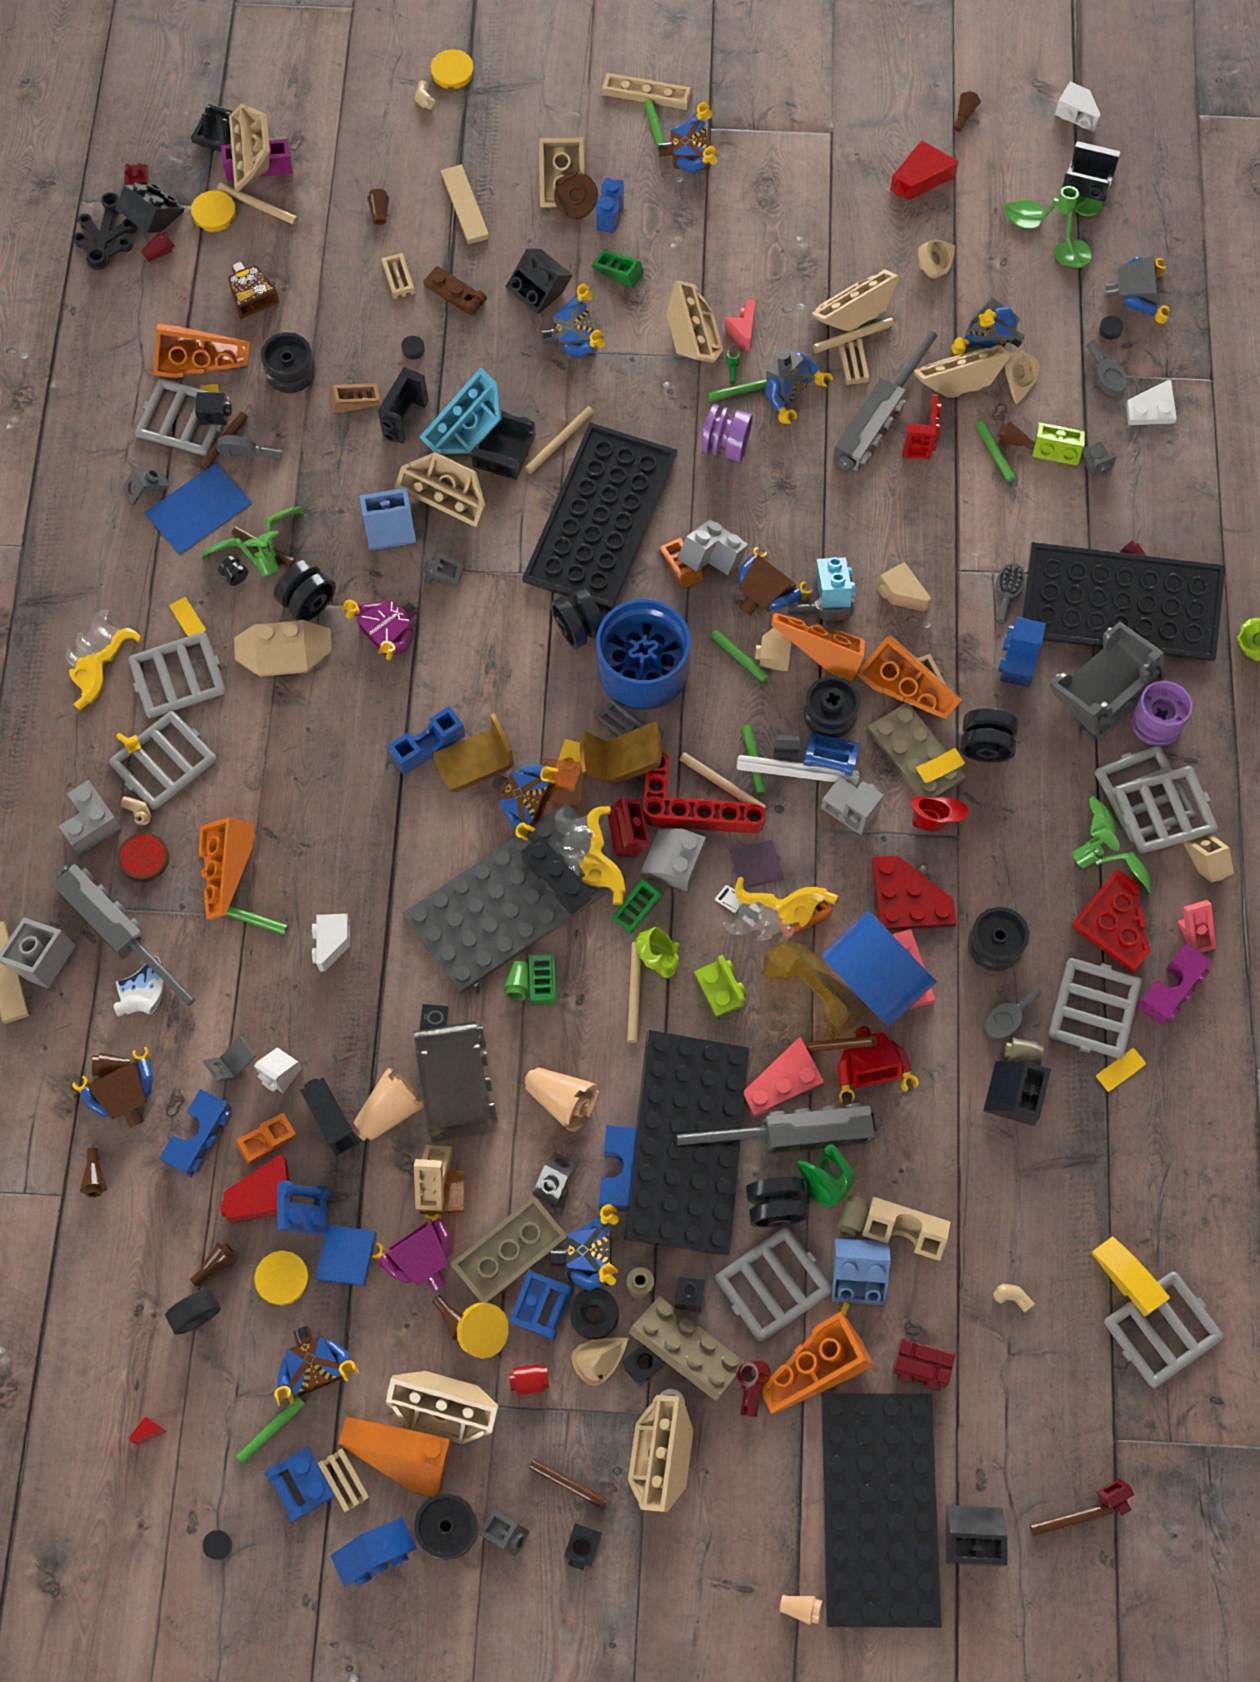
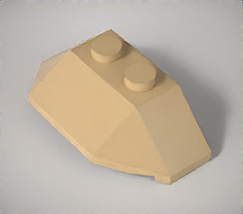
[229,104,270,191]
[812,270,899,332]
[667,280,723,363]
[914,345,1010,398]
[395,452,486,528]
[234,620,332,677]
[386,1371,499,1445]
[628,1395,694,1513]

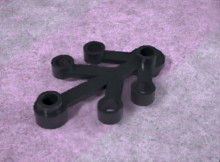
[73,192,137,270]

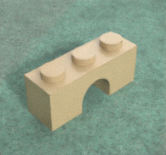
[862,1197,951,1261]

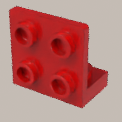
[902,395,941,460]

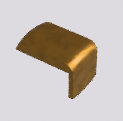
[433,713,514,792]
[580,721,662,784]

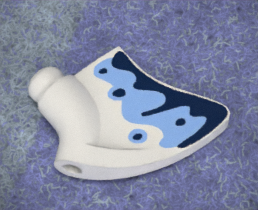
[113,956,164,1016]

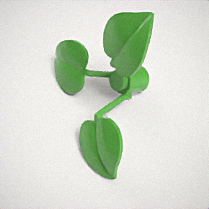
[1004,186,1103,268]
[201,506,303,577]
[1073,796,1151,894]

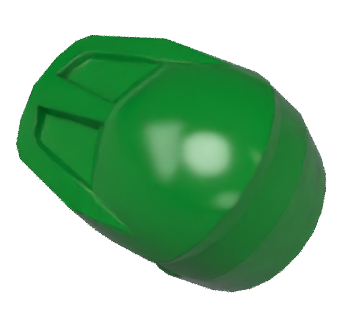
[796,1144,855,1208]

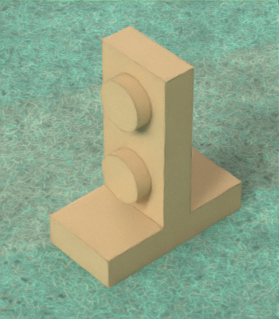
[414,1145,452,1211]

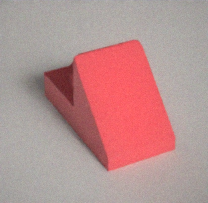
[725,299,755,352]
[1178,900,1217,953]

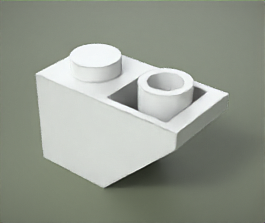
[1055,82,1100,132]
[312,914,350,972]
[254,1048,302,1093]

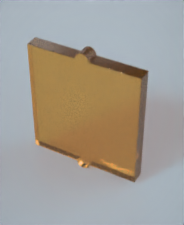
[544,758,584,806]
[419,1170,465,1216]

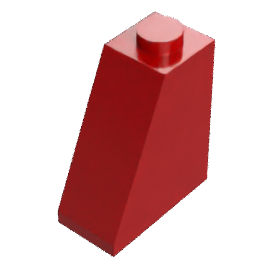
[890,140,959,200]
[220,1155,293,1224]

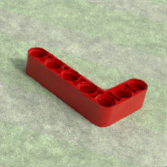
[643,751,766,834]

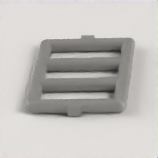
[135,379,231,456]
[128,632,226,719]
[109,711,217,810]
[1095,745,1197,842]
[1114,766,1218,854]
[1048,958,1142,1059]
[715,1227,832,1342]
[1104,1271,1224,1388]

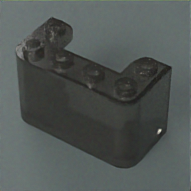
[413,1021,498,1143]

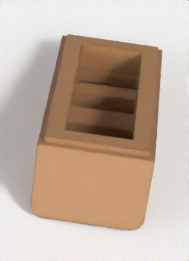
[330,384,381,414]

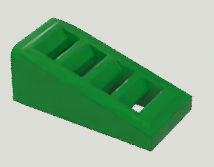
[592,249,644,288]
[611,879,664,934]
[529,954,557,1006]

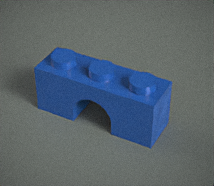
[387,706,465,775]
[159,1089,232,1178]
[599,1125,636,1212]

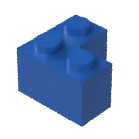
[998,617,1046,687]
[330,1517,417,1587]

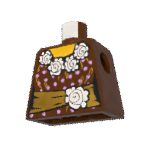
[228,262,280,319]

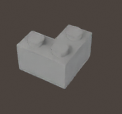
[677,520,749,575]
[821,777,883,836]
[59,780,121,856]

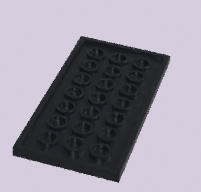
[522,422,677,611]
[1022,542,1226,661]
[624,1030,749,1256]
[821,1393,941,1628]

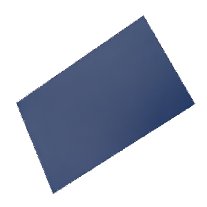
[144,463,252,554]

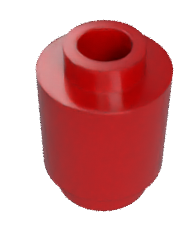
[509,1364,549,1396]

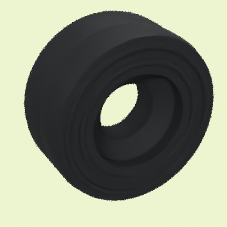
[570,1288,619,1339]

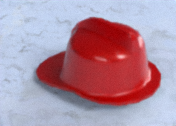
[910,796,969,832]

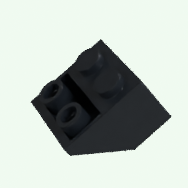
[115,183,185,233]
[506,248,573,314]
[983,1061,1051,1126]
[946,1505,1007,1567]

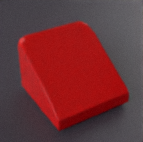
[129,1417,167,1445]

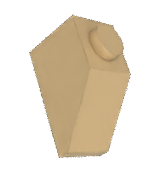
[878,562,931,612]
[755,617,793,671]
[1183,834,1234,883]

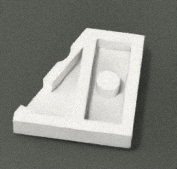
[1126,380,1177,425]

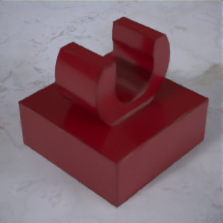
[124,163,149,185]
[1096,1479,1134,1516]

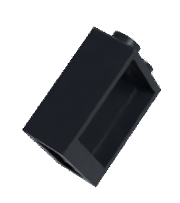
[300,1077,359,1156]

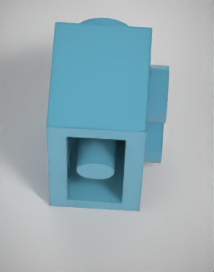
[816,557,855,609]

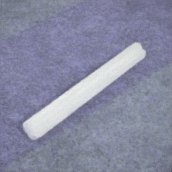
[737,755,859,784]

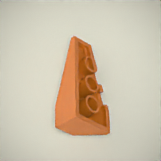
[152,324,250,378]
[771,613,865,682]
[856,636,962,719]
[199,817,255,920]
[761,1311,874,1415]
[338,1416,452,1497]

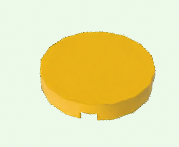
[431,49,474,89]
[191,190,236,232]
[254,1250,309,1306]
[457,1302,509,1359]

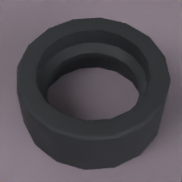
[165,1289,221,1335]

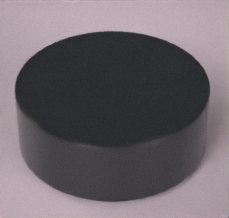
[1099,316,1123,340]
[401,335,425,359]
[202,1530,232,1560]

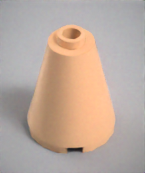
[524,1067,599,1131]
[353,1068,426,1141]

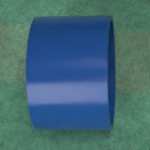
[596,599,691,710]
[821,910,937,1027]

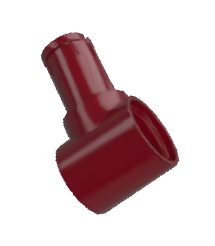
[736,1360,771,1417]

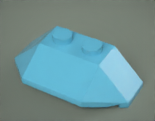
[420,368,502,454]

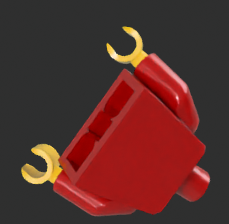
[838,1026,919,1104]

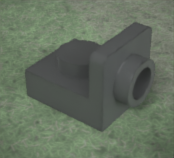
[1081,441,1117,477]
[423,553,463,587]
[479,1509,529,1556]

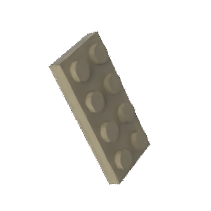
[867,703,966,797]
[450,1195,567,1303]
[628,1296,744,1401]

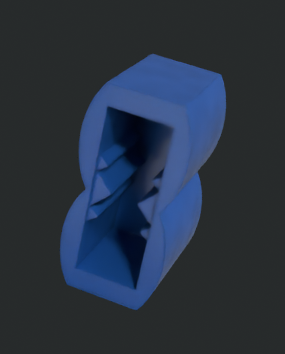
[596,177,624,233]

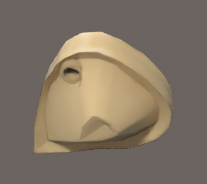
[918,239,955,279]
[1005,351,1040,404]
[571,1337,629,1386]

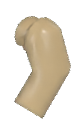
[415,80,436,110]
[121,796,151,825]
[993,1284,1035,1313]

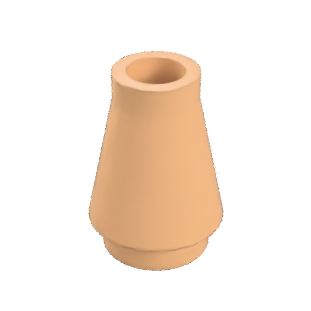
[780,1595,823,1625]

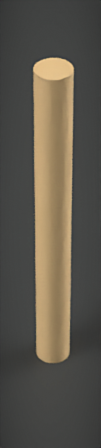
[217,182,298,225]
[812,318,894,353]
[525,406,594,474]
[679,752,766,810]
[627,942,641,1043]

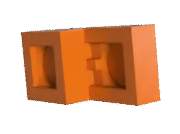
[236,1112,296,1165]

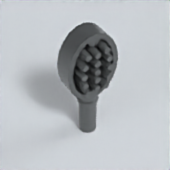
[1086,340,1127,396]
[216,435,282,459]
[995,563,1026,624]
[788,598,854,621]
[984,987,1042,1041]

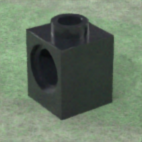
[195,392,232,425]
[674,1276,705,1312]
[622,1345,665,1387]
[564,1523,602,1571]

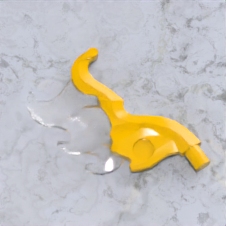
[65,610,142,711]
[554,806,626,905]
[723,877,839,943]

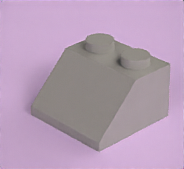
[640,829,706,892]
[0,917,76,988]

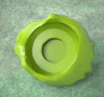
[1237,618,1260,661]
[635,927,679,979]

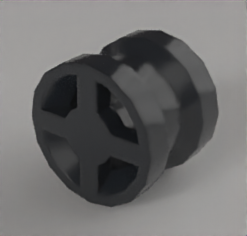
[218,556,249,586]

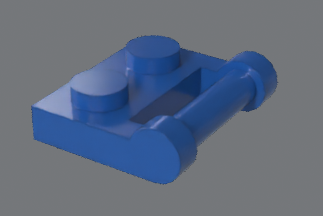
[803,732,860,776]
[277,1181,330,1235]
[509,1271,574,1340]
[264,1446,335,1523]

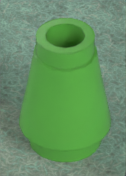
[504,961,529,1001]

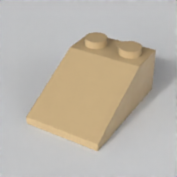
[539,138,585,208]

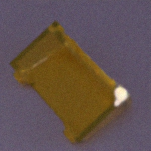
[761,942,865,1040]

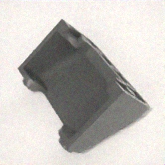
[1050,621,1165,738]

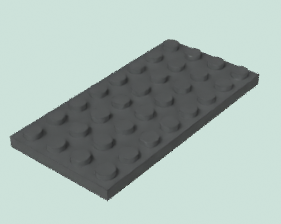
[402,802,626,995]

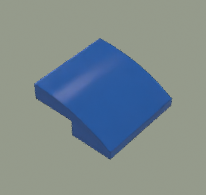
[315,1226,377,1287]

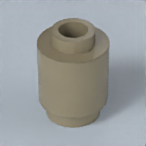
[1003,1038,1044,1066]
[837,1196,869,1238]
[627,1267,654,1299]

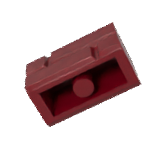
[607,798,650,858]
[892,1338,955,1391]

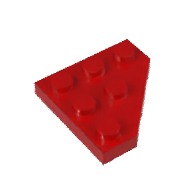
[872,855,957,931]
[1071,869,1150,973]

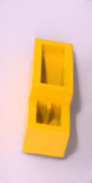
[1091,1236,1170,1317]

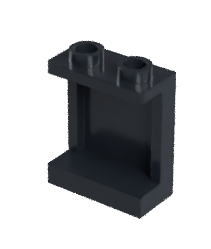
[1062,141,1121,202]
[378,367,429,444]
[471,410,535,480]

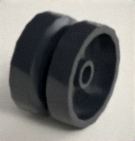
[261,332,316,393]
[273,559,336,621]
[550,587,603,649]
[804,676,860,738]
[960,708,1018,763]
[968,906,1029,971]
[746,1177,809,1227]
[414,1493,479,1560]

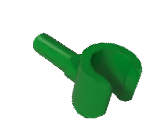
[726,350,740,384]

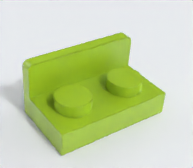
[1032,422,1085,466]
[694,955,747,1019]

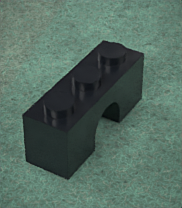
[521,836,591,915]

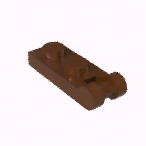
[423,266,487,316]

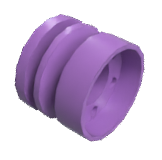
[701,404,753,462]
[1131,681,1193,746]

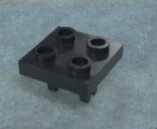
[191,104,233,152]

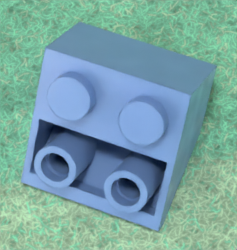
[360,488,416,551]
[831,1238,891,1306]

